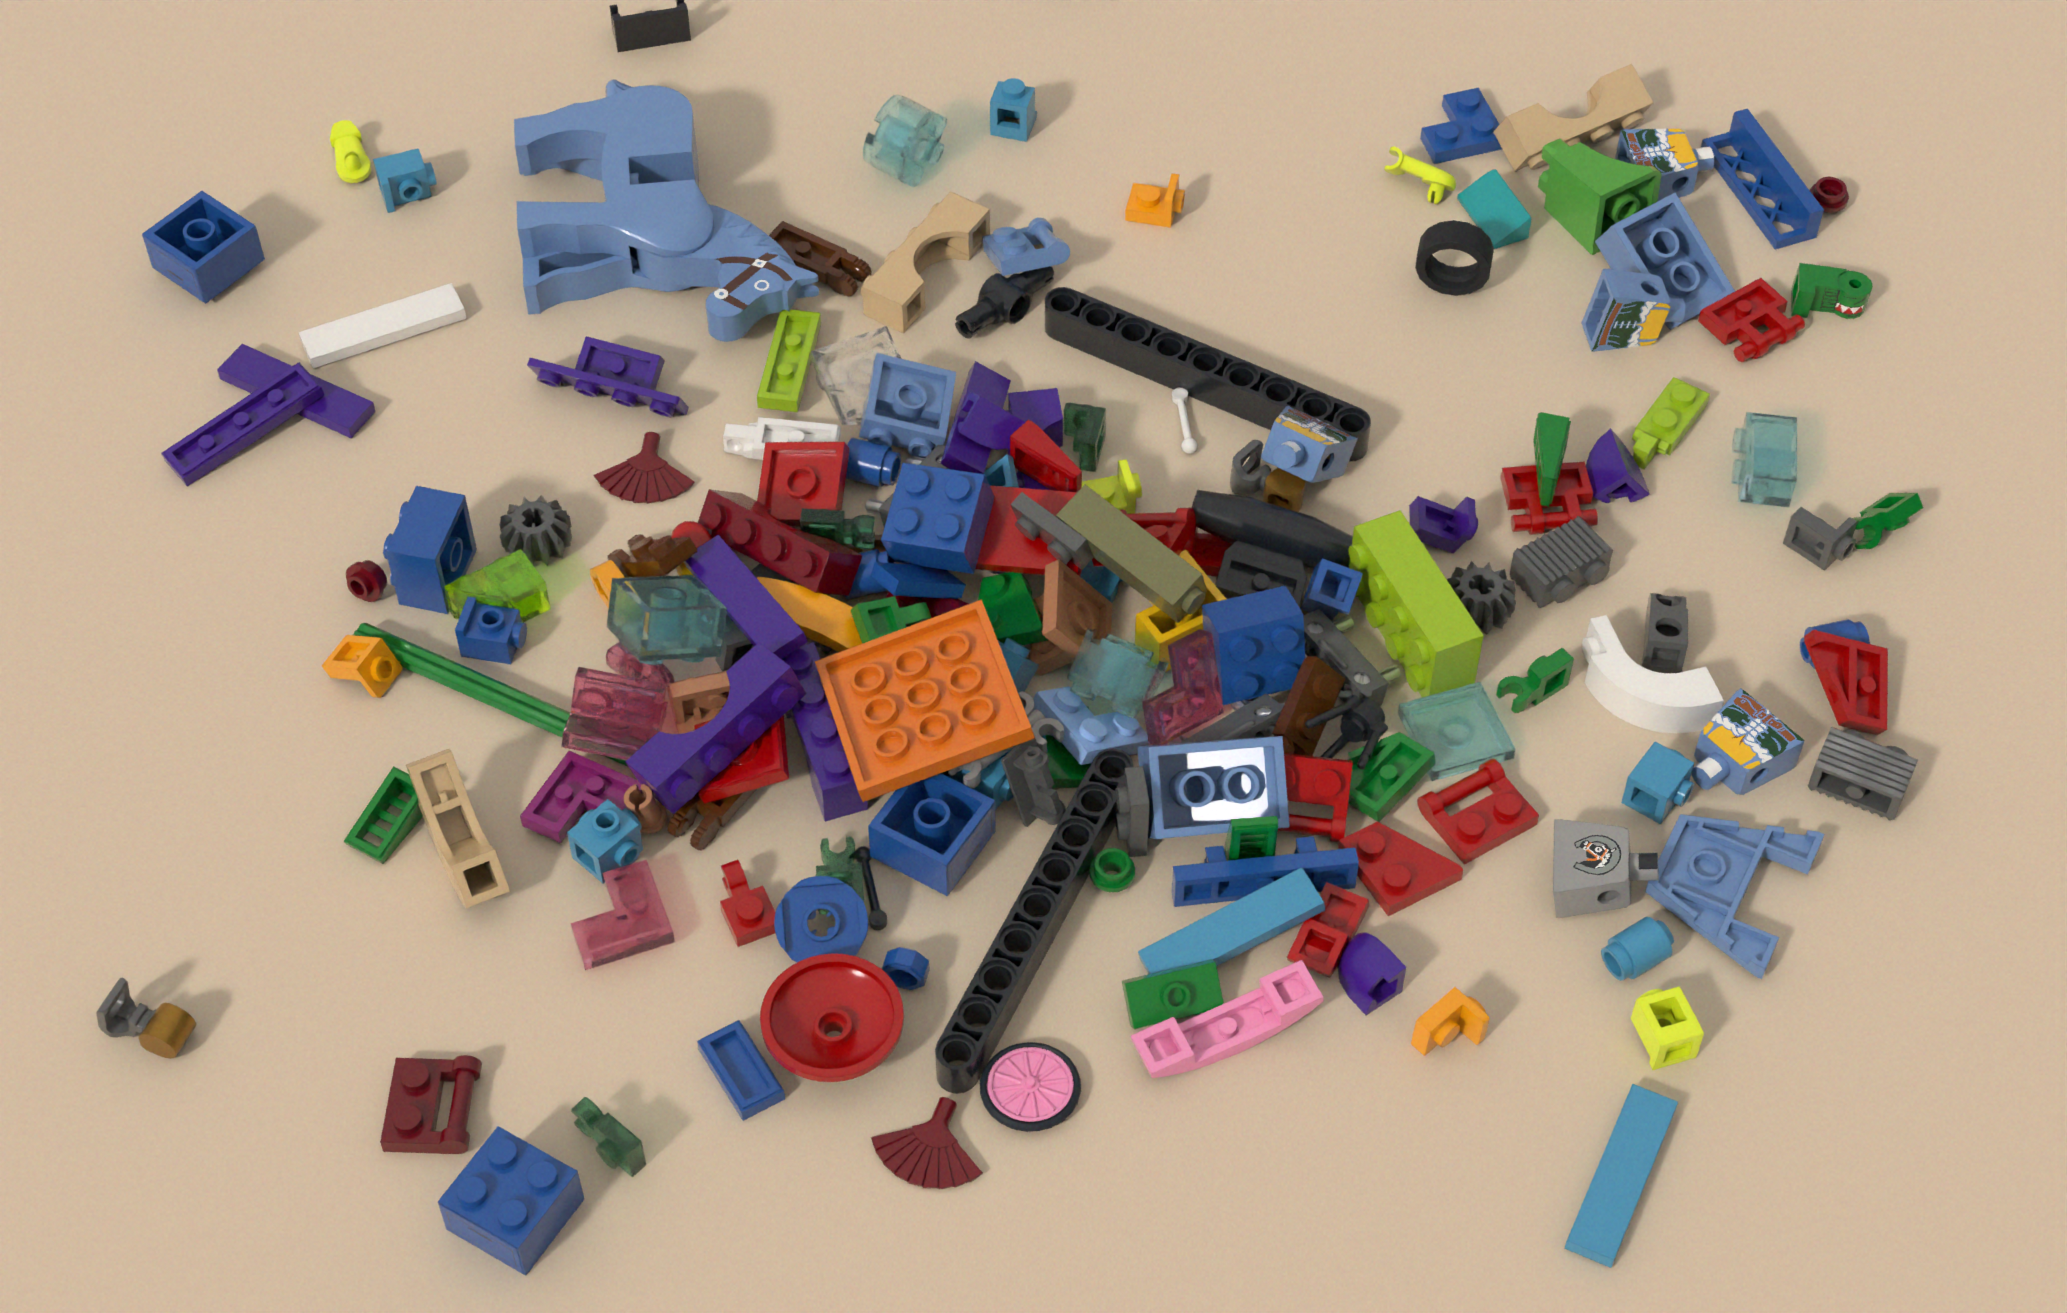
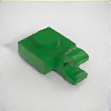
[1852,493,1924,549]
[850,596,932,644]
[1496,648,1574,713]

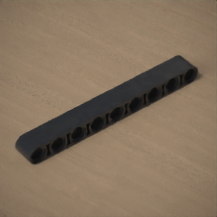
[1045,287,1371,462]
[935,748,1133,1094]

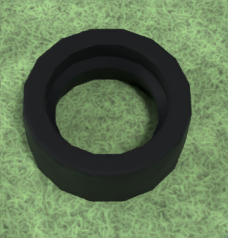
[1415,220,1494,296]

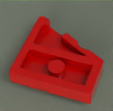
[1338,821,1463,916]

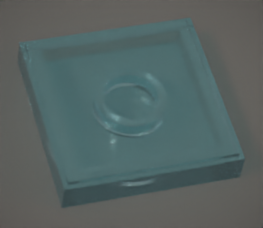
[1398,682,1516,781]

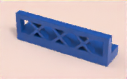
[1701,108,1824,250]

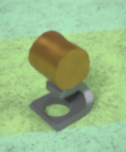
[1230,440,1306,512]
[96,978,196,1059]

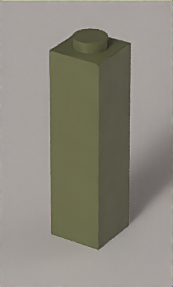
[1056,484,1207,623]

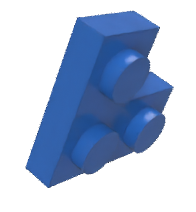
[1420,88,1502,164]

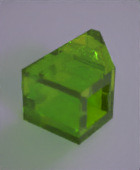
[444,549,551,623]

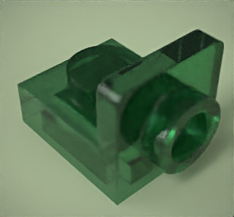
[1064,402,1106,472]

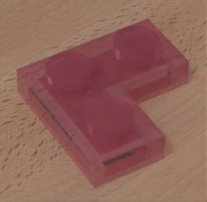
[1142,629,1224,745]
[570,860,675,970]

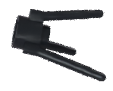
[1305,695,1388,769]

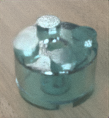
[863,94,947,187]
[1067,628,1169,718]

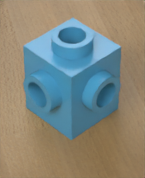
[567,799,643,884]

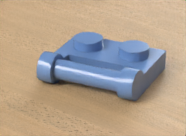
[982,218,1070,276]

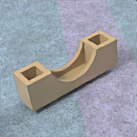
[1493,64,1653,171]
[861,191,990,333]

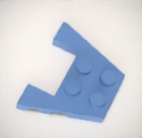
[1645,814,1825,979]

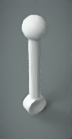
[1172,388,1198,454]

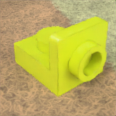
[1082,459,1142,514]

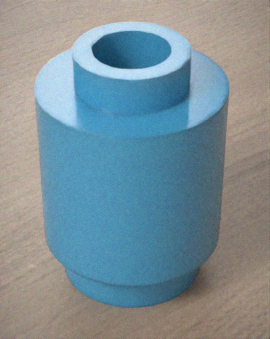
[1601,916,1674,981]

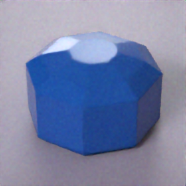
[882,947,930,990]

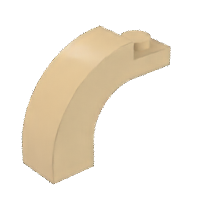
[406,749,510,909]

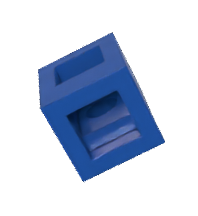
[1300,558,1363,621]
[455,596,527,665]

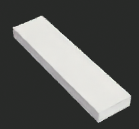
[298,283,467,369]

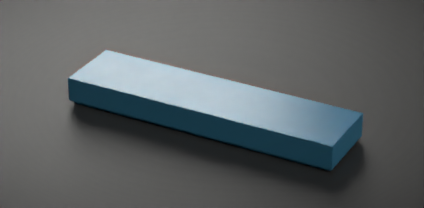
[1138,867,1325,974]
[1564,1084,1678,1268]

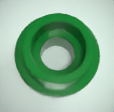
[1089,848,1135,892]

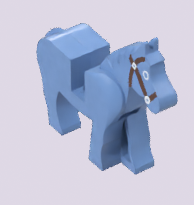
[514,80,819,342]

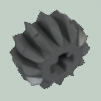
[499,495,572,567]
[1447,561,1516,635]

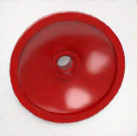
[760,954,904,1082]

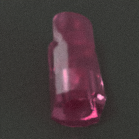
[606,640,675,700]

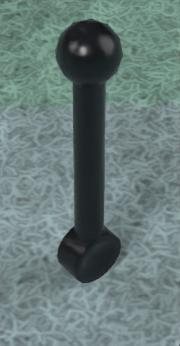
[854,846,887,930]

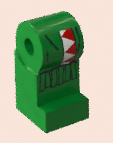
[1791,263,1873,319]

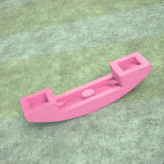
[1131,960,1324,1078]

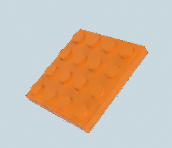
[815,600,1035,802]

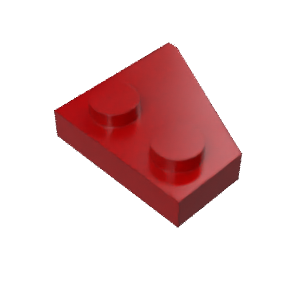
[1804,630,1888,735]

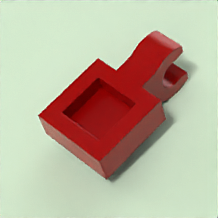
[720,860,776,947]

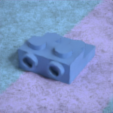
[859,353,956,458]

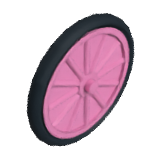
[980,1042,1081,1132]

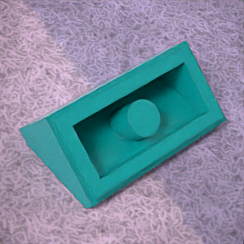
[1457,169,1531,249]

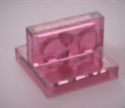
[561,667,668,760]

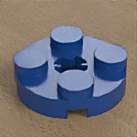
[774,876,868,962]

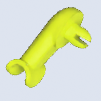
[330,120,371,183]
[1384,146,1456,204]

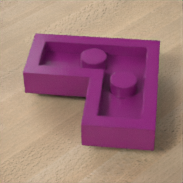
[520,751,643,843]

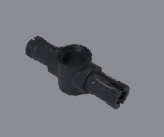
[955,266,1054,339]

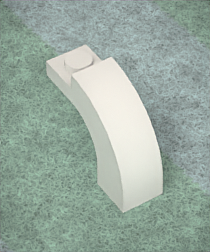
[1582,615,1724,733]

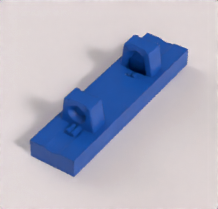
[1171,836,1359,907]

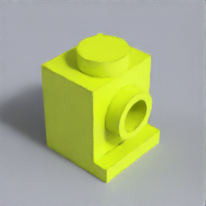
[1630,986,1704,1070]

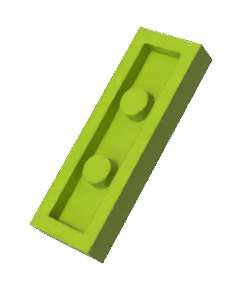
[757,309,821,412]

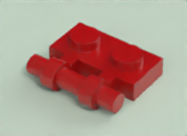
[1698,278,1805,362]
[1500,461,1598,535]

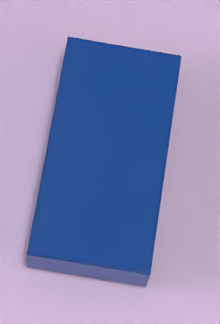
[870,562,966,599]
[697,1020,785,1121]

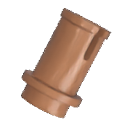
[624,784,667,834]

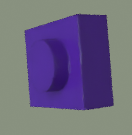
[1409,496,1478,554]

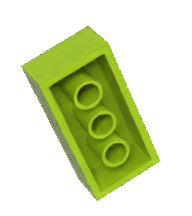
[1349,510,1484,706]

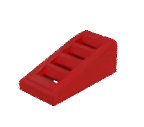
[1010,420,1082,492]

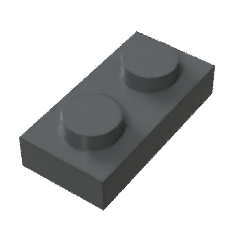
[1010,492,1093,570]
[1115,766,1150,857]

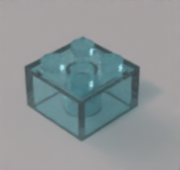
[606,575,727,665]

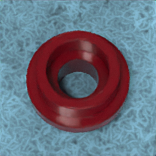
[1810,177,1849,213]
[346,560,387,602]

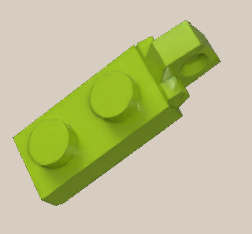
[1632,377,1710,470]

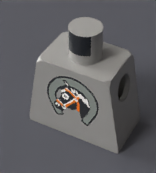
[1553,819,1659,918]

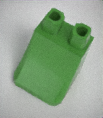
[1538,138,1662,255]

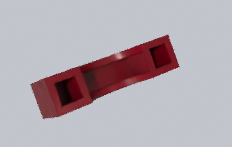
[698,489,863,596]

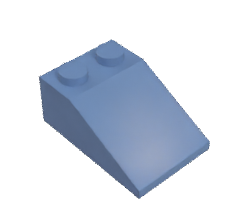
[1595,192,1735,330]
[1138,736,1289,839]

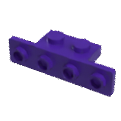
[527,336,689,417]

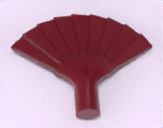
[594,432,695,504]
[871,1097,983,1190]

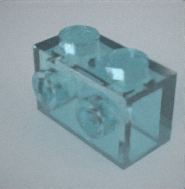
[1731,412,1797,507]

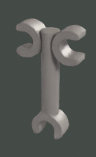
[948,691,1064,789]

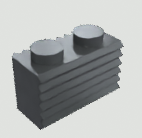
[1510,516,1613,608]
[1808,727,1918,820]

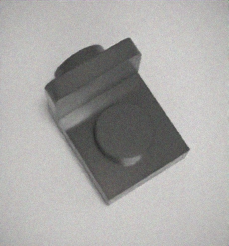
[1783,507,1857,571]

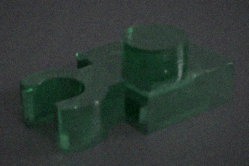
[800,509,876,549]
[816,837,864,914]
[571,1097,646,1178]

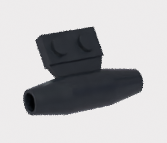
[1191,490,1353,606]

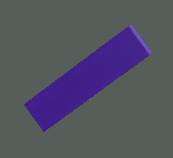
[217,344,376,438]
[941,361,1011,474]
[161,362,325,486]
[684,535,808,659]

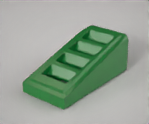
[1533,412,1571,507]
[344,766,423,864]
[1224,816,1278,861]

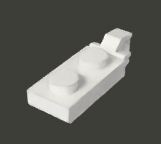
[723,417,841,460]

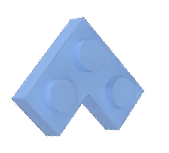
[1033,686,1152,765]

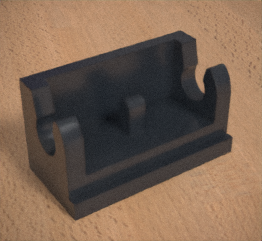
[609,0,691,52]

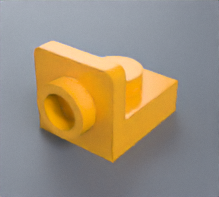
[1125,173,1185,228]
[322,635,403,698]
[1411,987,1490,1056]

